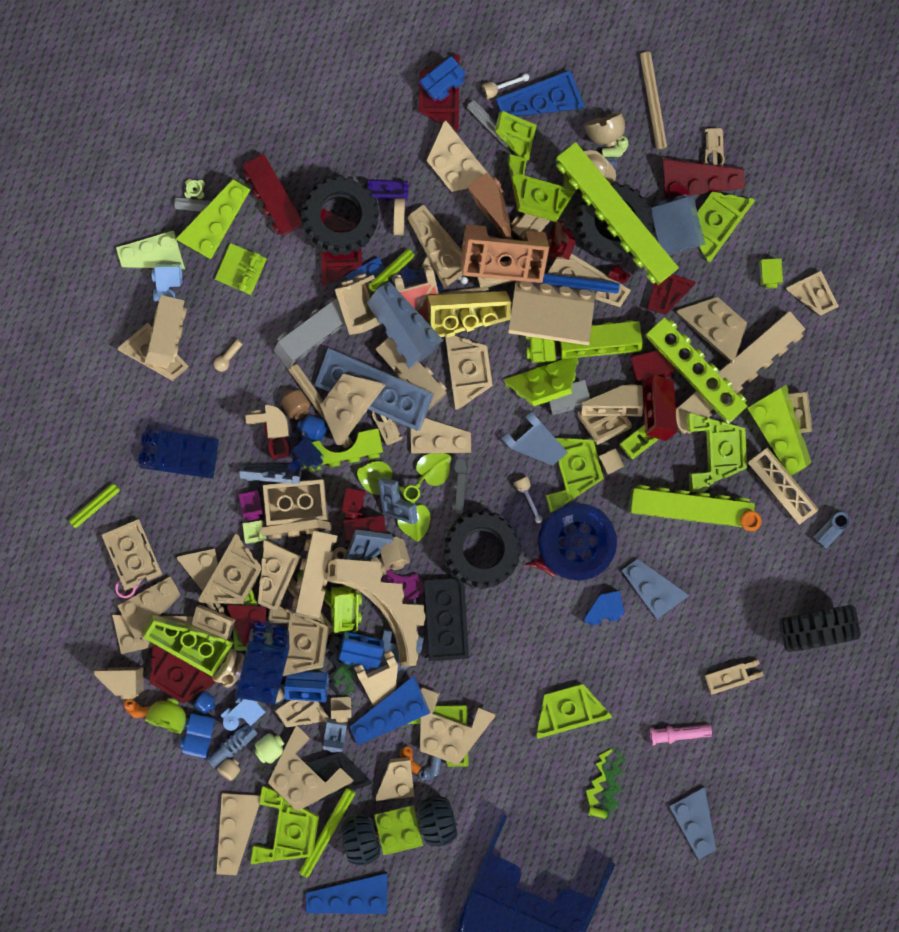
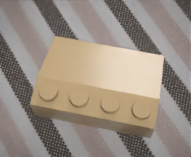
[508,281,595,345]

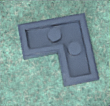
[378,477,418,524]

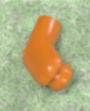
[124,699,150,718]
[399,746,422,775]

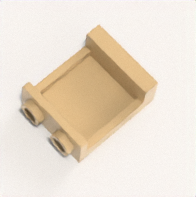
[335,273,380,335]

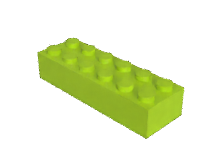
[628,485,755,527]

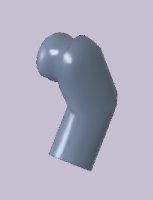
[418,756,442,781]

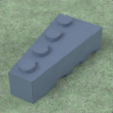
[367,281,443,369]

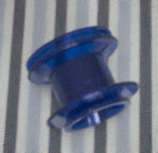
[538,503,617,581]

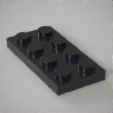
[423,578,469,661]

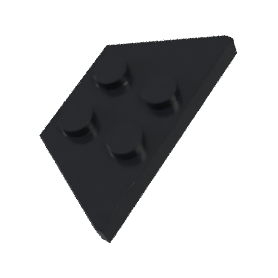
[305,751,372,803]

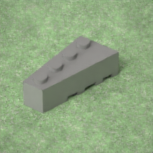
[274,297,346,369]

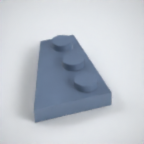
[669,787,716,860]

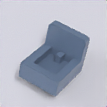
[323,718,347,752]

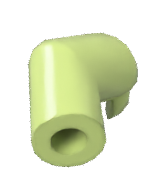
[602,136,629,158]

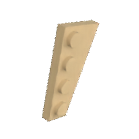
[547,253,631,307]
[113,615,194,654]
[216,793,261,875]

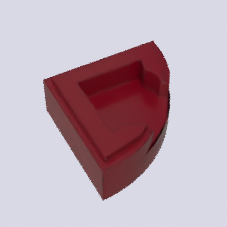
[607,265,631,283]

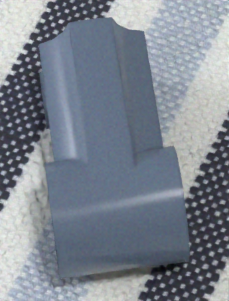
[813,511,851,549]

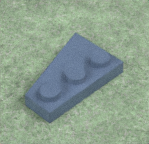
[240,464,302,484]
[621,559,689,619]

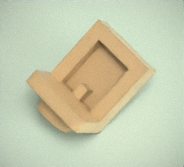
[331,697,352,722]

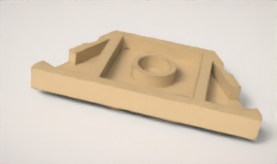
[426,121,492,192]
[677,297,747,364]
[445,336,493,410]
[320,374,385,445]
[198,534,262,604]

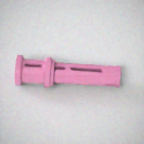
[650,724,712,746]

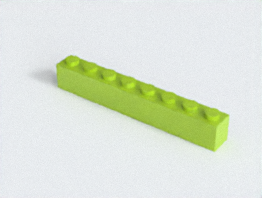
[556,142,679,285]

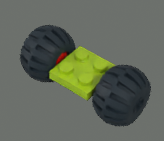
[341,796,457,865]

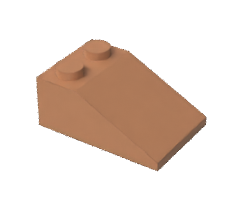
[468,172,513,240]

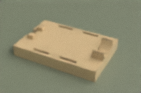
[102,519,162,591]

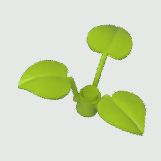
[357,453,451,542]

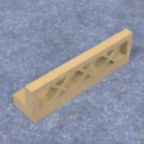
[748,448,819,525]

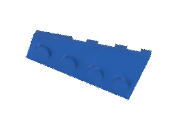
[496,70,585,117]
[350,676,431,745]
[306,873,387,914]

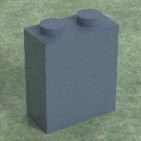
[651,195,705,255]

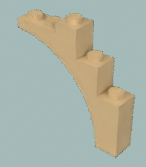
[328,559,426,667]

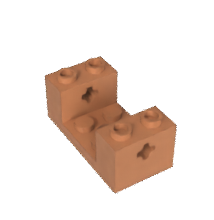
[460,224,549,283]

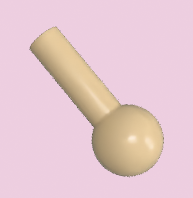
[213,339,243,372]

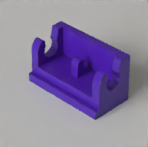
[368,180,408,201]

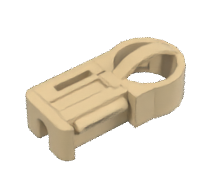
[704,128,725,165]
[372,412,403,445]

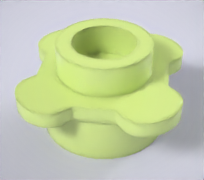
[185,179,205,199]

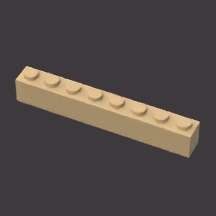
[676,311,805,435]

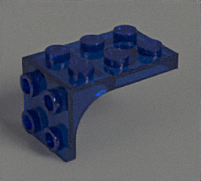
[138,429,219,479]
[235,622,290,705]

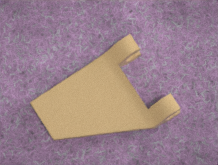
[354,650,398,707]

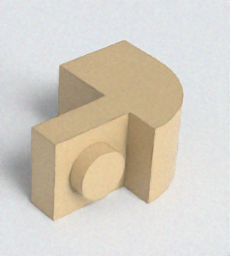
[245,405,290,438]

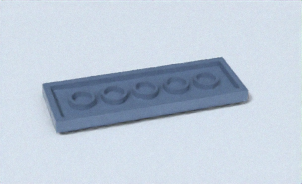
[315,348,434,431]

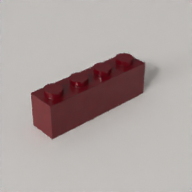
[242,153,302,237]

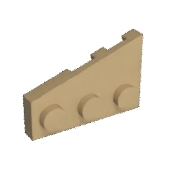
[117,576,181,641]

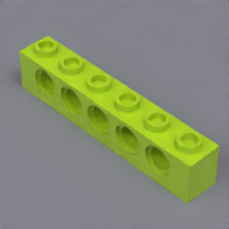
[645,317,747,424]

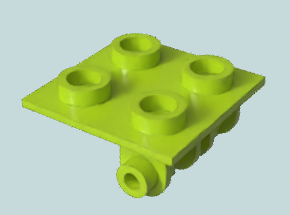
[215,243,267,295]

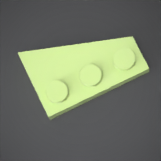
[116,231,185,269]

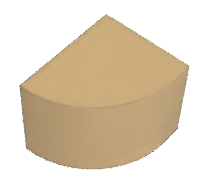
[598,448,624,475]

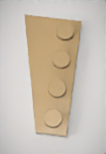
[407,205,463,289]

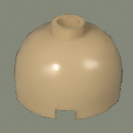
[584,112,625,147]

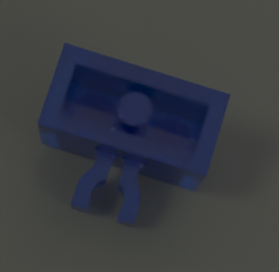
[287,437,325,473]

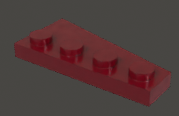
[662,157,745,198]

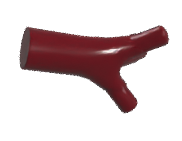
[525,554,558,578]

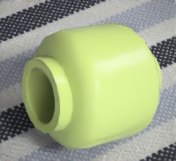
[254,733,285,764]

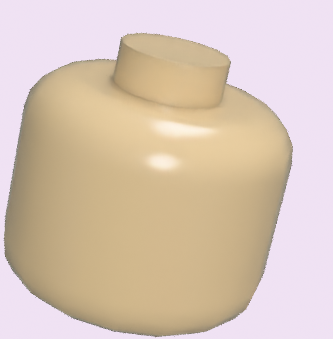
[217,758,240,781]

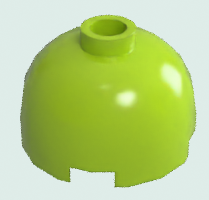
[145,698,186,734]

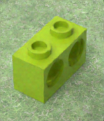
[619,425,659,460]

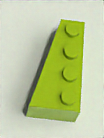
[176,178,252,259]
[748,384,811,476]
[141,615,234,677]

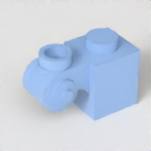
[152,263,183,302]
[221,693,266,731]

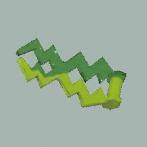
[586,748,627,820]

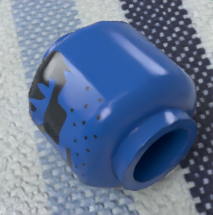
[297,414,328,442]

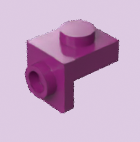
[239,490,264,521]

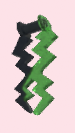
[326,627,357,697]

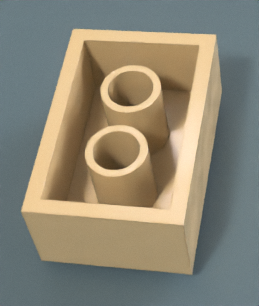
[144,295,187,369]
[263,480,328,526]

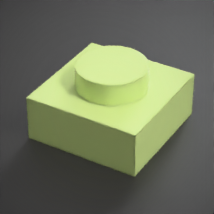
[243,520,266,544]

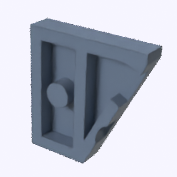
[344,530,393,561]

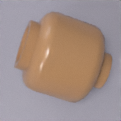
[280,389,310,420]

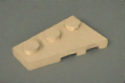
[118,323,189,381]
[411,418,471,454]
[261,519,332,540]
[258,540,302,612]

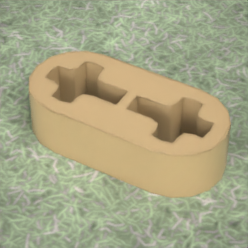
[394,198,405,236]

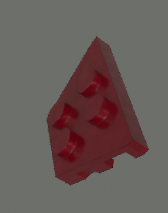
[419,54,460,132]
[321,208,362,286]
[150,644,217,703]

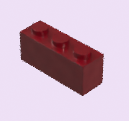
[642,374,678,441]

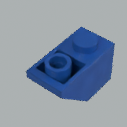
[583,590,625,626]

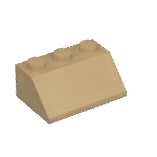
[94,667,144,699]

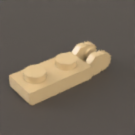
[704,659,764,695]

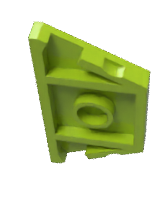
[697,192,755,263]
[504,358,579,406]
[536,684,612,739]

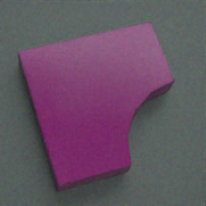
[381,569,424,604]

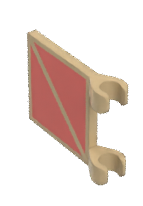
[393,266,439,322]

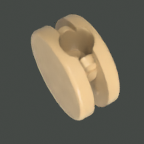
[212,648,246,688]

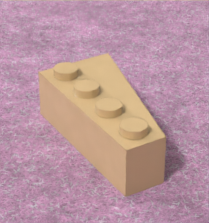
[375,338,446,411]
[292,531,337,620]

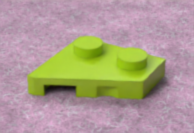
[495,111,537,161]

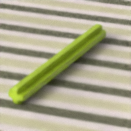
[299,788,355,878]

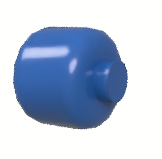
[194,691,216,714]

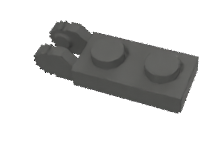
[452,458,468,515]

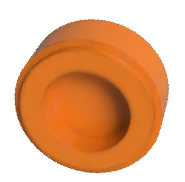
[740,511,762,531]

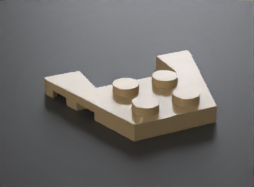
[260,607,329,680]
[420,687,496,765]
[268,726,353,812]

